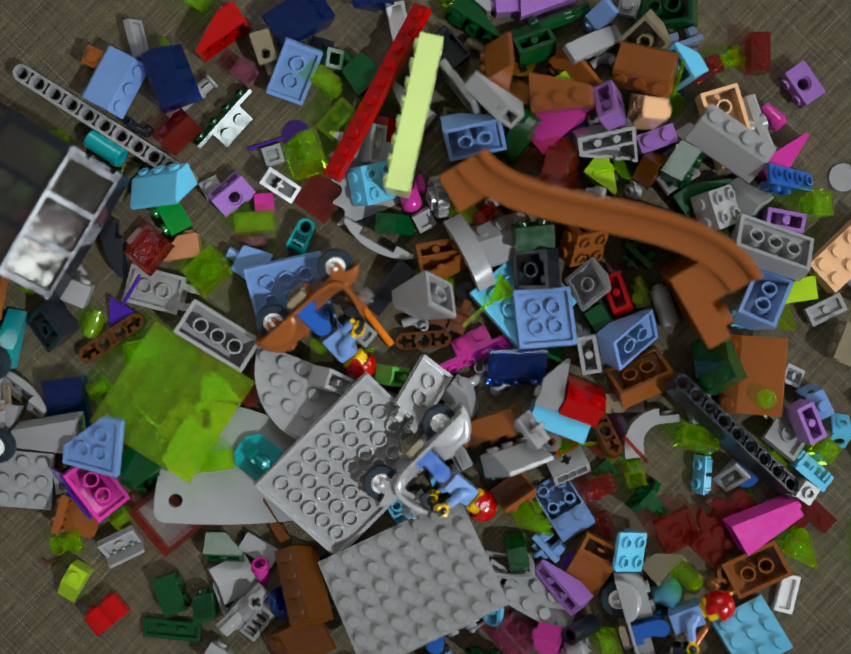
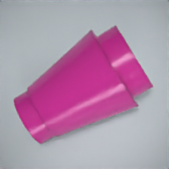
[760,102,788,132]
[251,557,270,585]

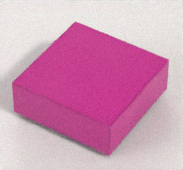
[253,192,275,214]

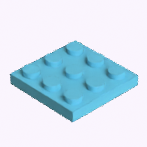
[711,595,793,654]

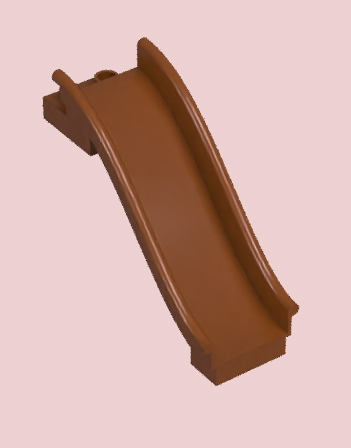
[438,148,764,349]

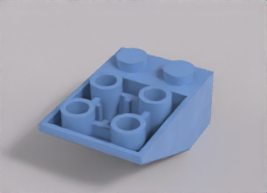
[535,477,596,543]

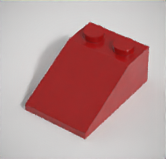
[195,1,252,63]
[559,374,606,428]

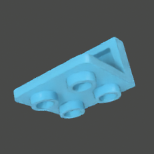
[346,160,396,207]
[612,528,647,572]

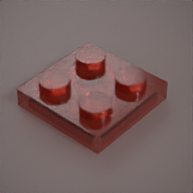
[293,170,342,224]
[123,223,175,276]
[652,505,700,554]

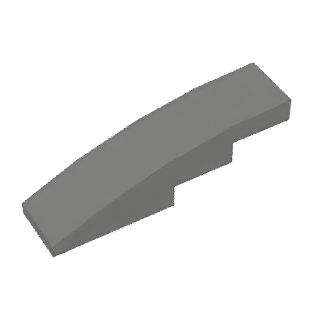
[562,25,622,65]

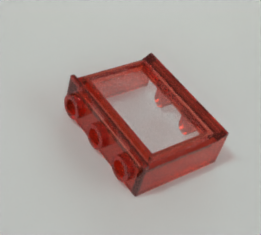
[128,491,204,557]

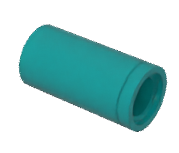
[84,130,128,167]

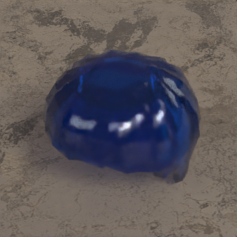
[268,586,288,620]

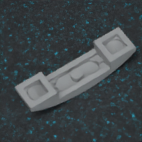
[443,214,496,292]
[344,216,414,259]
[3,371,47,418]

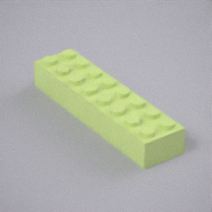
[382,32,444,198]

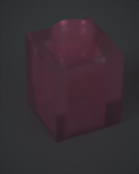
[229,56,259,88]

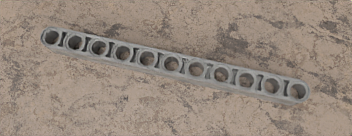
[13,64,199,188]

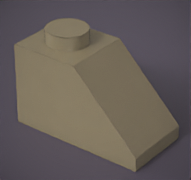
[642,553,688,587]

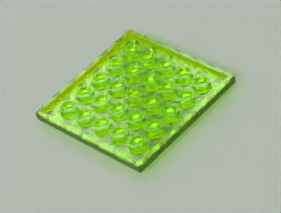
[89,321,254,483]

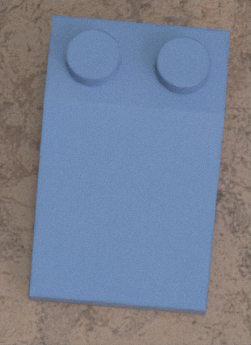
[440,113,507,162]
[596,308,659,371]

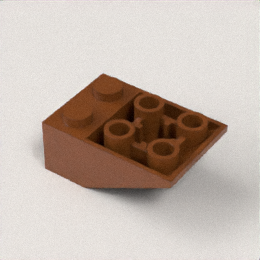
[564,529,616,598]

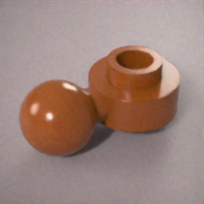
[704,563,730,592]

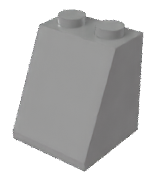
[392,270,456,320]

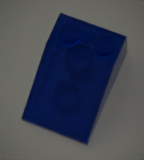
[262,0,336,47]
[41,375,93,429]

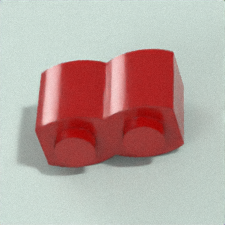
[83,592,131,637]

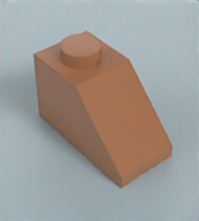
[161,230,204,262]

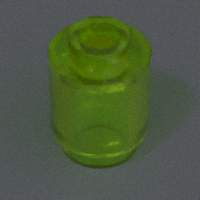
[81,309,106,339]

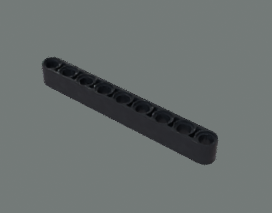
[664,374,799,495]

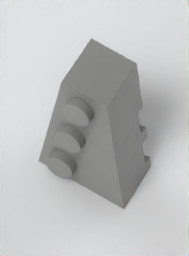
[572,118,638,162]

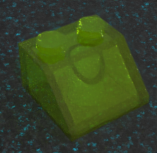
[283,127,328,182]
[182,244,233,299]

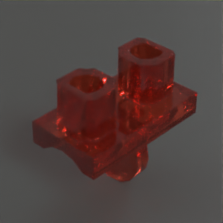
[577,472,618,503]

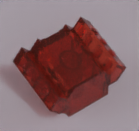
[540,136,583,190]

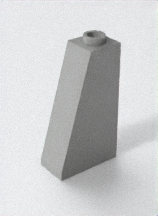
[11,411,86,453]

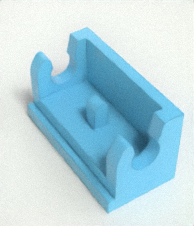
[788,449,834,493]

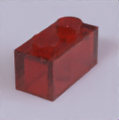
[472,201,498,226]
[594,509,616,538]

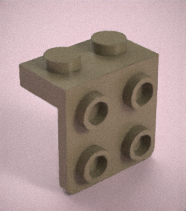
[826,321,851,367]

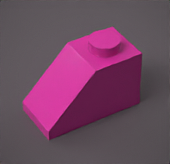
[531,621,562,654]

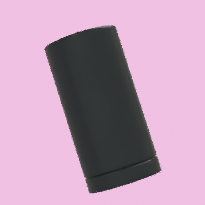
[561,614,600,646]

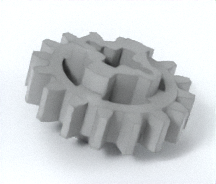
[426,176,451,219]

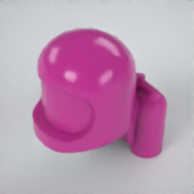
[397,174,427,212]

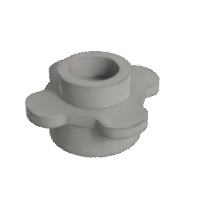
[624,181,642,200]

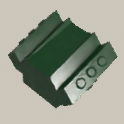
[112,431,170,492]

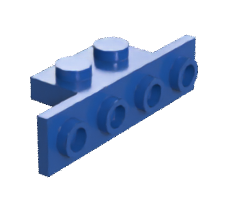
[760,163,813,196]

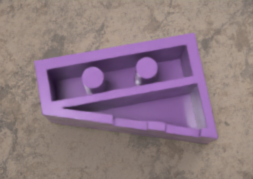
[519,0,577,23]

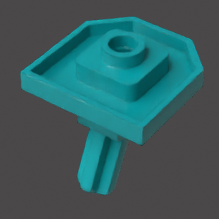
[234,434,283,480]

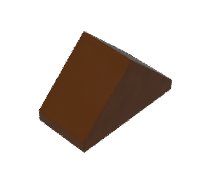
[632,150,669,190]

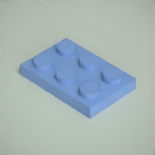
[266,37,323,106]

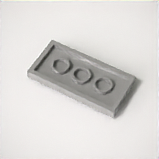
[502,570,576,629]

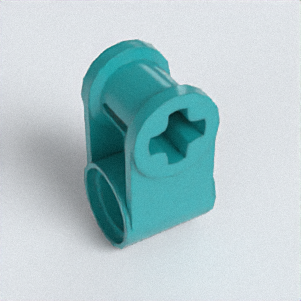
[285,218,316,255]

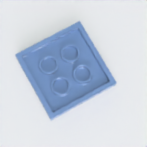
[512,287,578,350]

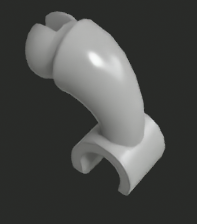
[463,363,485,386]

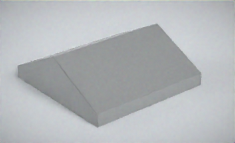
[728,177,774,217]
[564,257,612,311]
[208,552,258,605]

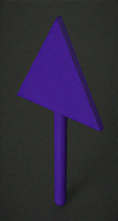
[109,274,141,328]

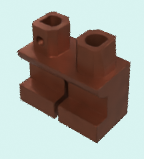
[429,295,472,335]

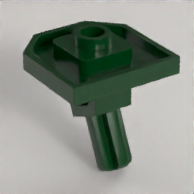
[624,476,668,519]

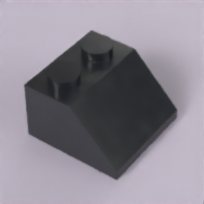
[512,248,560,290]
[26,299,81,353]

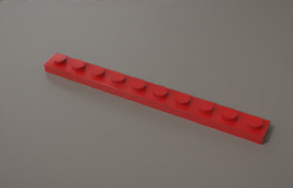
[323,3,432,183]

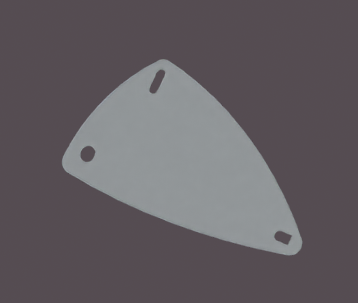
[154,400,296,525]

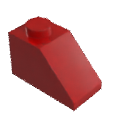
[607,271,635,317]

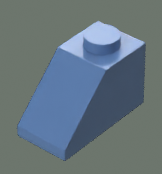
[583,0,619,33]

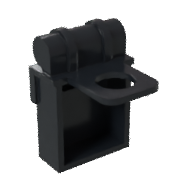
[433,25,471,70]

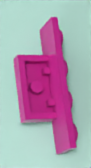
[440,325,512,374]

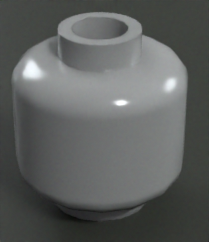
[561,638,591,654]

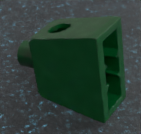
[341,51,380,100]

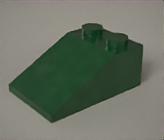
[635,0,698,29]
[691,338,748,395]

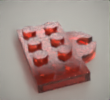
[687,487,758,569]

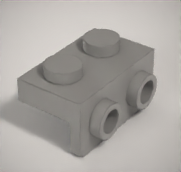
[97,525,145,568]

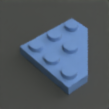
[63,415,125,478]

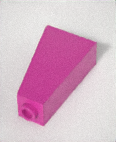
[532,95,596,155]
[723,494,804,556]

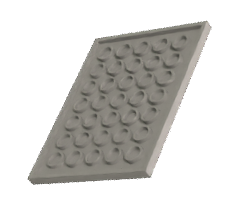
[253,372,427,555]
[318,501,509,654]

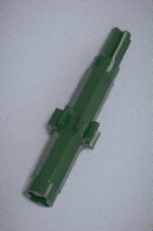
[501,2,591,42]

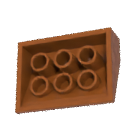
[718,334,788,417]

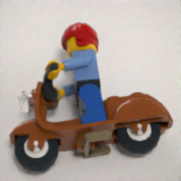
[254,248,376,380]

